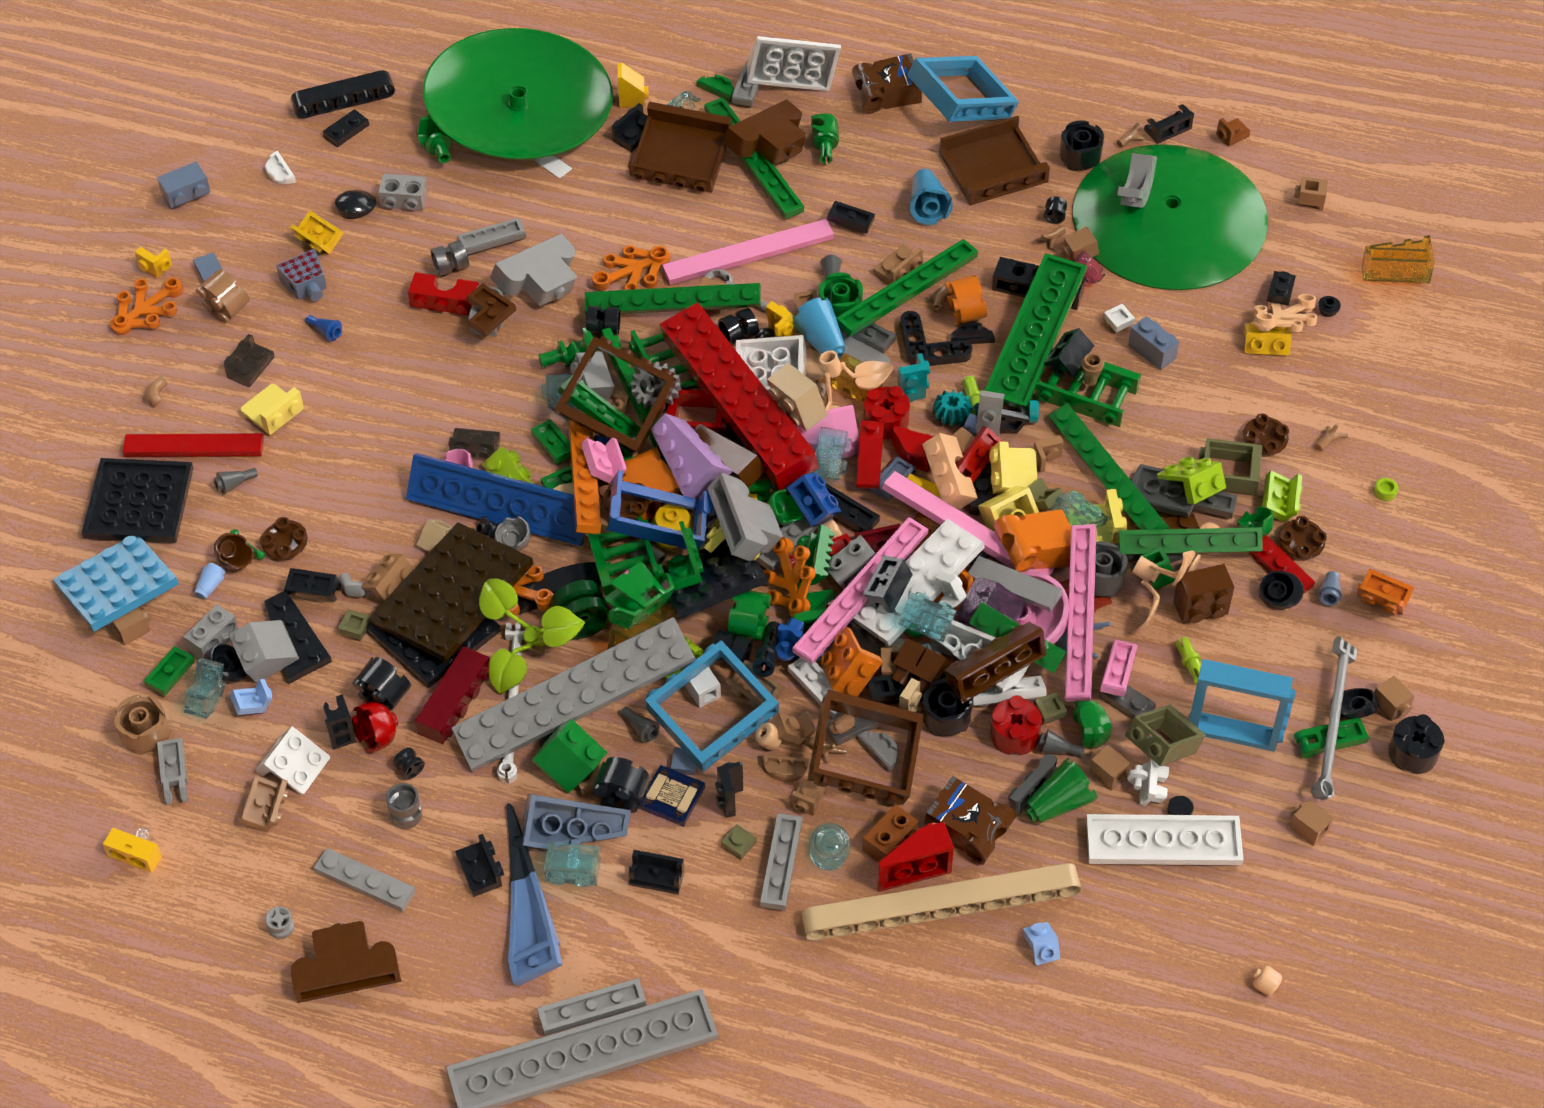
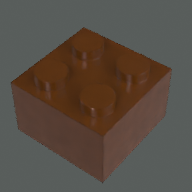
[1173,564,1234,624]

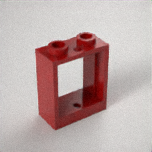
[667,389,727,436]

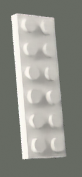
[853,519,985,646]
[1086,814,1244,865]

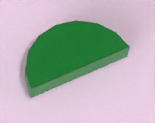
[696,74,734,102]

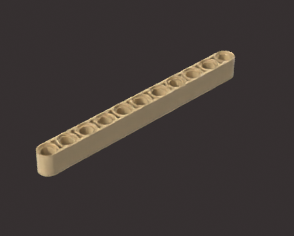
[801,863,1082,941]

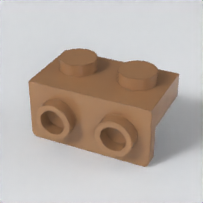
[361,554,414,604]
[725,660,785,709]
[239,775,289,833]

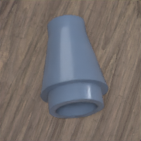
[1318,571,1342,606]

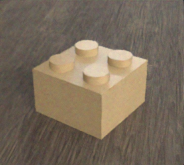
[767,363,828,431]

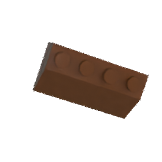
[944,622,1046,704]

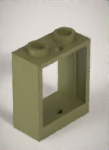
[1199,438,1262,496]
[1125,704,1206,766]

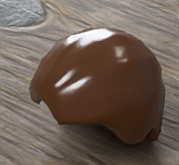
[214,533,255,570]

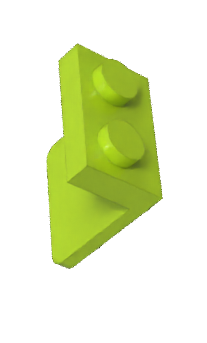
[1157,457,1226,504]

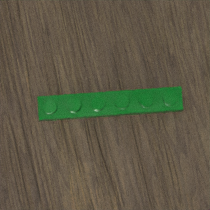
[1118,527,1263,554]

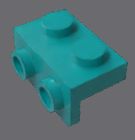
[898,353,930,402]

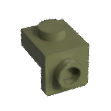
[1028,478,1065,510]

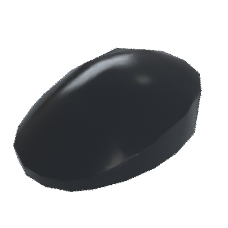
[335,190,376,219]
[1258,571,1304,609]
[203,643,248,682]
[1331,688,1379,719]

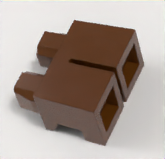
[892,637,951,696]

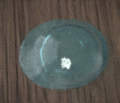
[810,823,850,871]

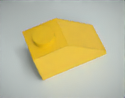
[618,63,649,108]

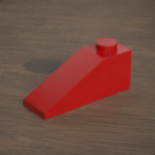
[856,421,884,489]

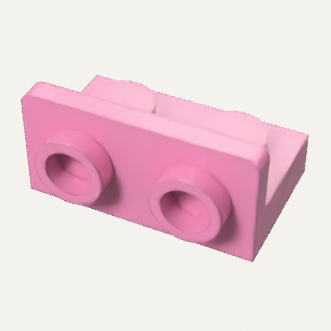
[581,438,627,483]

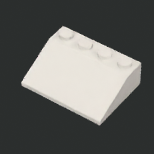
[747,36,841,91]
[736,335,807,418]

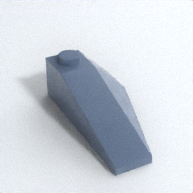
[522,793,631,849]

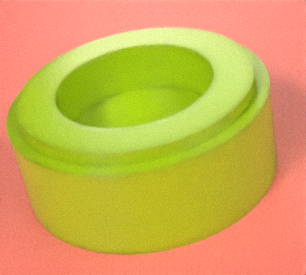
[1374,478,1399,501]

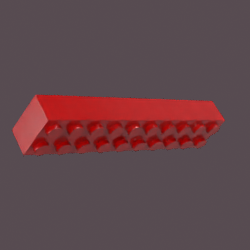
[659,302,819,490]

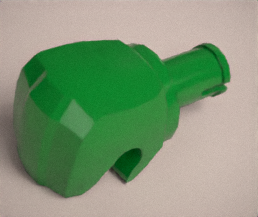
[811,113,839,164]
[417,115,451,164]
[538,327,593,368]
[1072,701,1112,749]

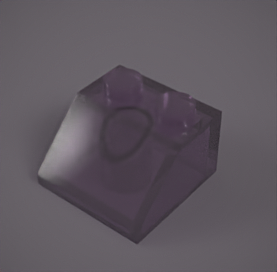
[955,576,1026,634]

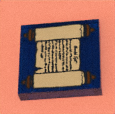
[638,765,706,827]

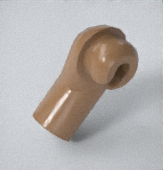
[932,284,950,311]
[829,713,855,734]

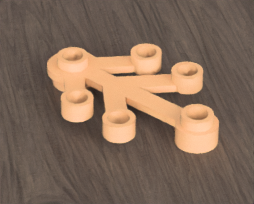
[1253,294,1317,332]

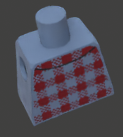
[276,249,327,301]

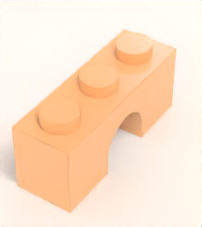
[922,433,978,509]

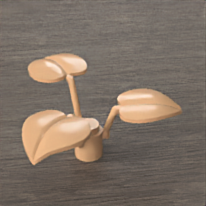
[806,348,893,411]
[1131,550,1201,635]

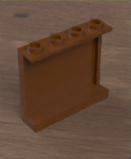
[628,101,732,193]
[939,116,1050,205]

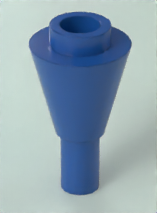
[305,315,342,341]

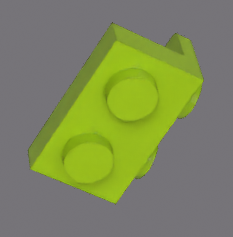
[482,446,534,484]
[1262,471,1303,522]

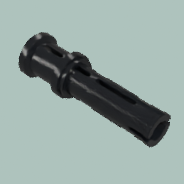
[753,621,780,677]

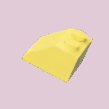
[978,486,1039,533]

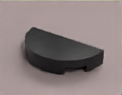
[951,322,995,344]

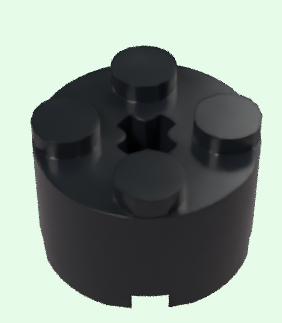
[1059,120,1104,171]
[352,657,411,711]
[922,678,973,736]
[1389,714,1445,774]
[592,757,650,813]

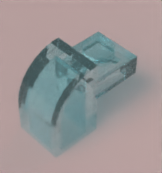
[184,658,226,719]

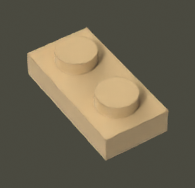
[899,678,922,713]

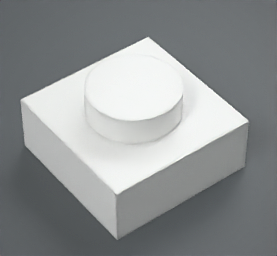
[1103,304,1135,333]

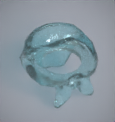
[667,91,701,109]

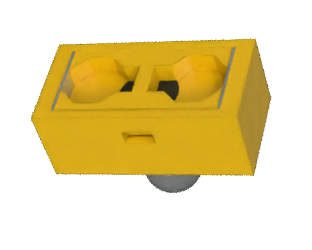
[103,826,162,873]

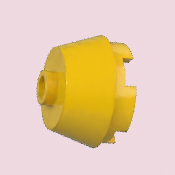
[650,504,694,551]

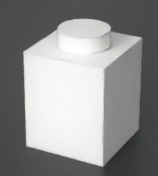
[685,667,721,708]

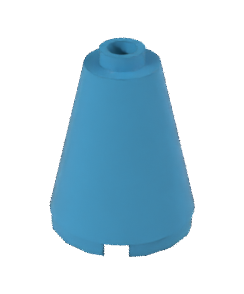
[909,169,953,225]
[792,297,846,359]

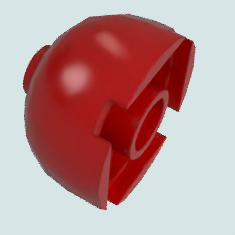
[352,702,398,753]

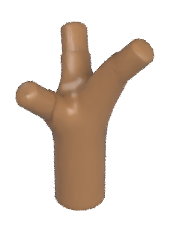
[1117,122,1144,147]
[1036,226,1066,250]
[1315,424,1348,451]
[807,735,847,763]

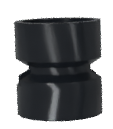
[586,306,621,336]
[718,308,759,345]
[712,630,753,663]

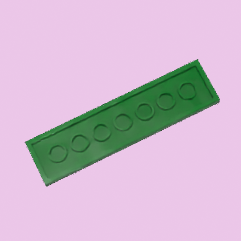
[984,253,1087,411]

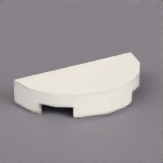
[265,151,296,184]

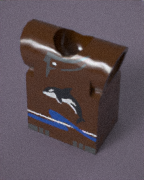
[852,53,922,114]
[924,776,1017,865]

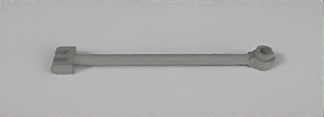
[1311,636,1357,801]

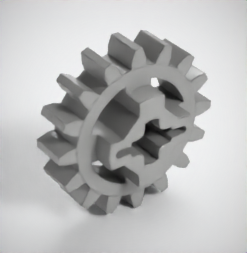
[631,362,681,409]

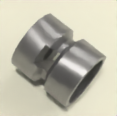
[430,240,469,276]
[386,783,422,829]

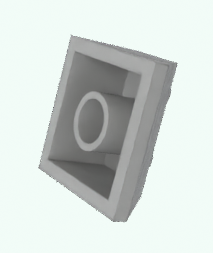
[229,620,299,683]

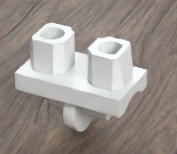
[1127,758,1169,806]

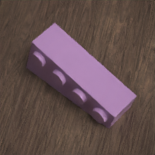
[651,414,733,499]

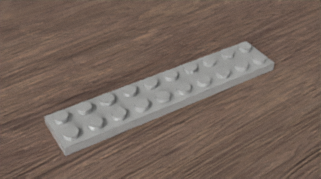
[451,617,696,772]
[446,989,718,1108]

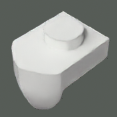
[935,571,967,612]

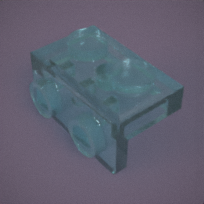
[1051,491,1109,528]

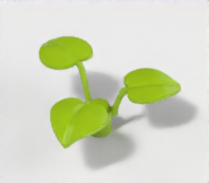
[479,579,585,694]

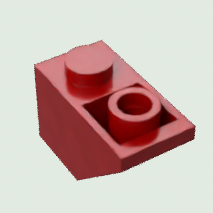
[892,425,933,472]

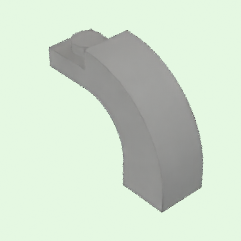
[1118,153,1157,208]

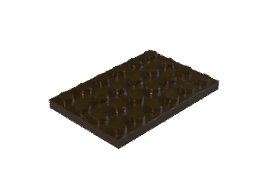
[369,522,534,662]

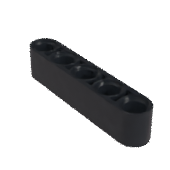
[291,70,395,119]

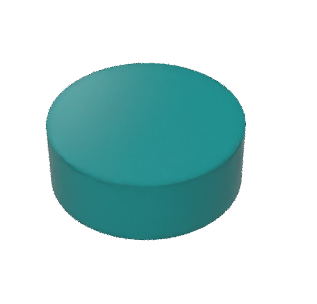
[1028,400,1039,423]

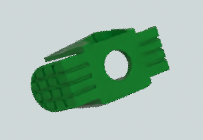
[604,562,674,630]

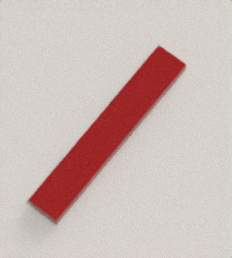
[122,433,264,457]

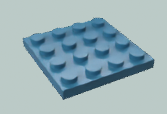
[53,536,179,632]

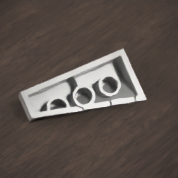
[929,615,1029,692]

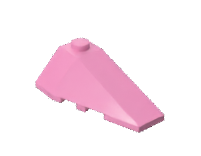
[796,405,859,459]

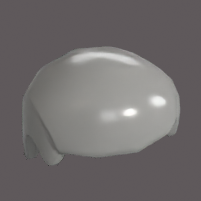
[494,516,531,551]

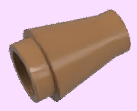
[1081,353,1104,386]

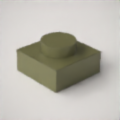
[338,610,370,640]
[1034,692,1067,724]
[721,824,757,860]

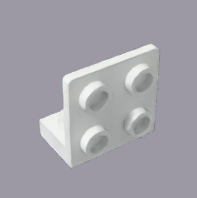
[255,726,330,795]

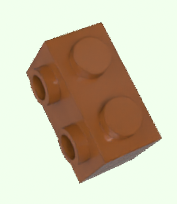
[862,804,919,862]

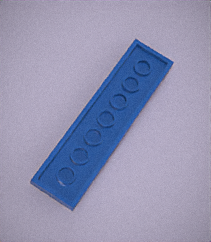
[406,453,585,546]

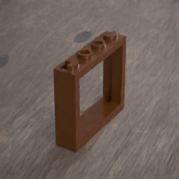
[555,336,677,455]
[807,690,924,805]

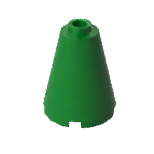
[1025,758,1098,823]

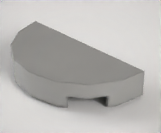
[858,731,898,772]

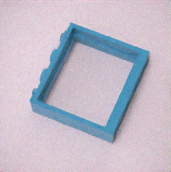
[907,56,1019,122]
[645,640,779,772]
[1189,659,1296,752]

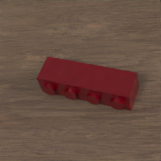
[415,646,490,745]

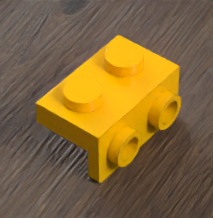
[290,210,344,254]
[766,301,795,337]
[1244,321,1292,356]

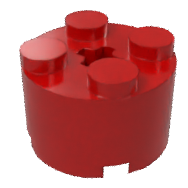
[864,386,910,439]
[990,695,1042,755]

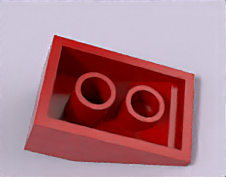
[877,822,954,892]

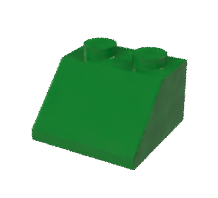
[531,719,608,794]

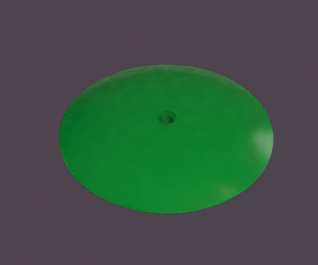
[423,28,613,159]
[1073,144,1268,290]

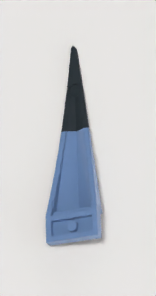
[507,803,563,986]

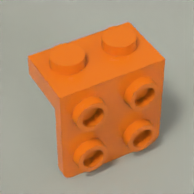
[1357,568,1414,615]
[820,627,883,697]

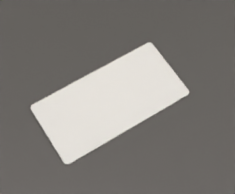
[535,155,572,178]

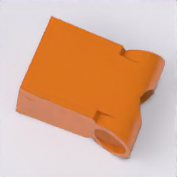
[622,446,683,523]
[994,509,1071,572]

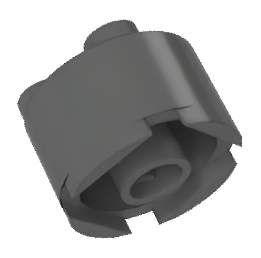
[1094,541,1128,598]

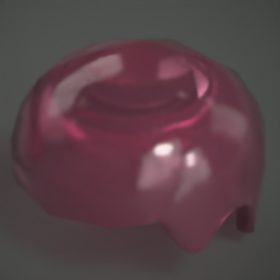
[1075,250,1106,284]

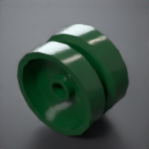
[550,580,610,640]

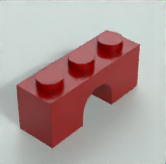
[408,272,480,315]

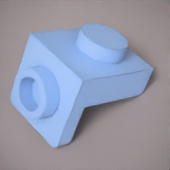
[230,679,272,715]
[1023,922,1060,965]

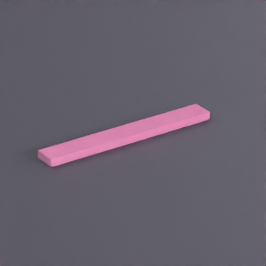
[662,219,834,285]
[882,471,1054,576]
[792,517,928,665]
[1065,524,1097,702]

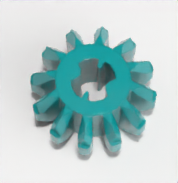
[933,389,972,428]

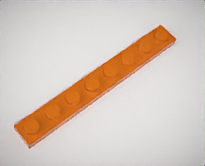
[568,420,601,534]

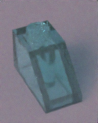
[542,374,575,421]

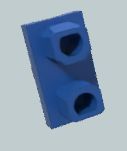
[775,618,804,661]

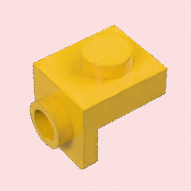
[135,246,172,278]

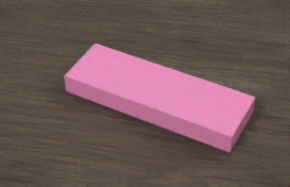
[1100,639,1138,697]

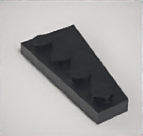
[264,590,332,684]

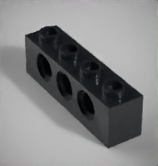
[992,257,1086,310]

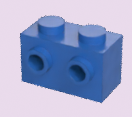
[787,472,841,527]

